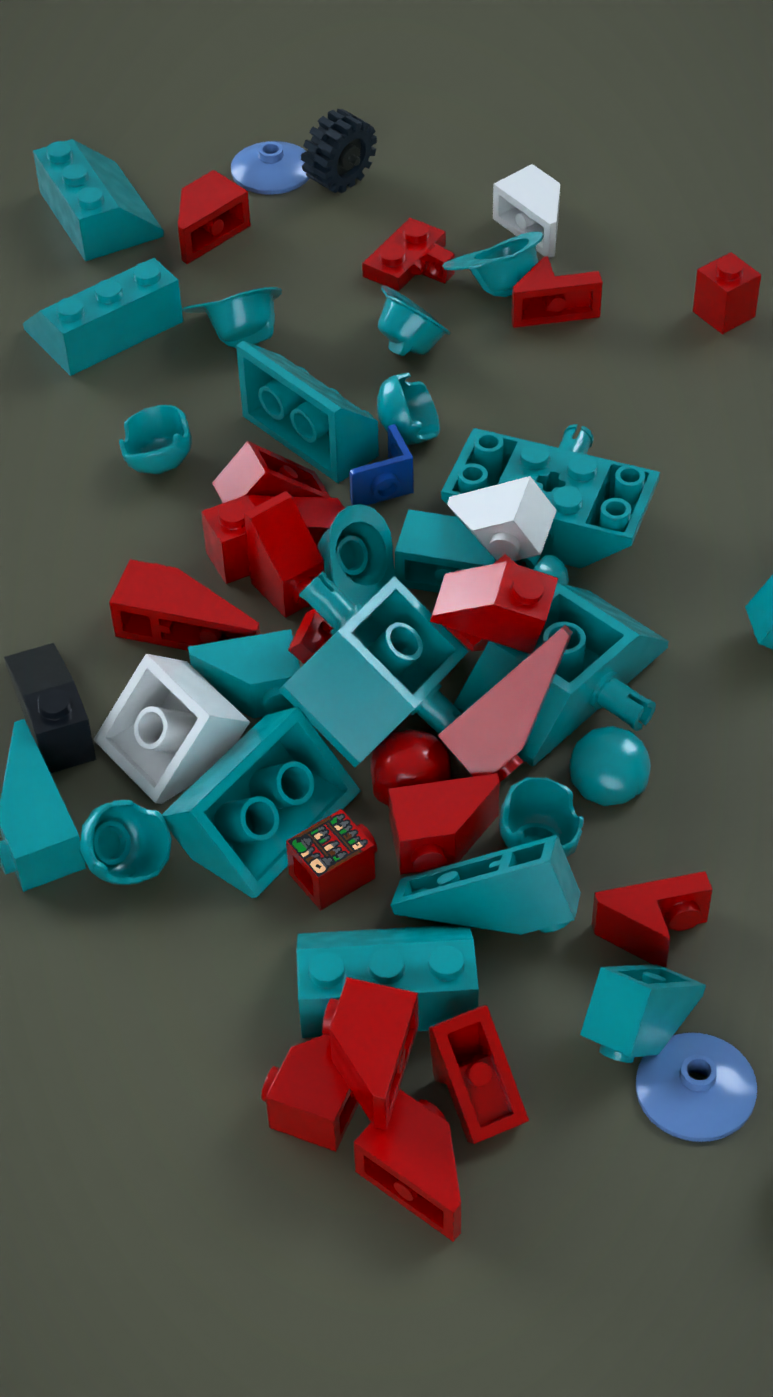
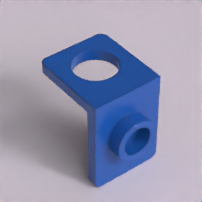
[349,424,414,506]

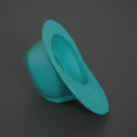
[442,232,544,297]
[378,285,451,356]
[182,287,282,348]
[317,504,396,606]

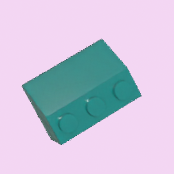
[33,139,164,262]
[23,258,184,376]
[236,341,379,484]
[162,707,361,898]
[296,925,479,1038]

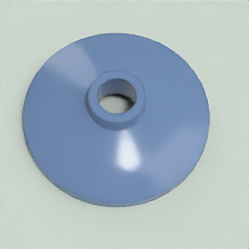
[231,141,310,195]
[636,1033,757,1142]

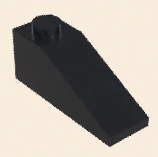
[4,643,96,774]

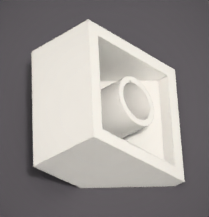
[93,654,250,804]

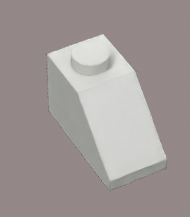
[493,164,560,259]
[447,476,557,561]

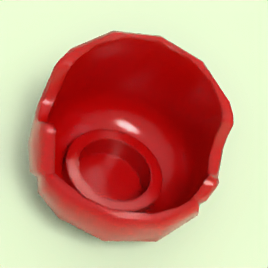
[370,729,451,806]

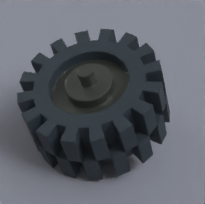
[301,109,377,193]

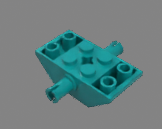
[441,424,660,569]
[278,571,469,767]
[453,583,669,766]

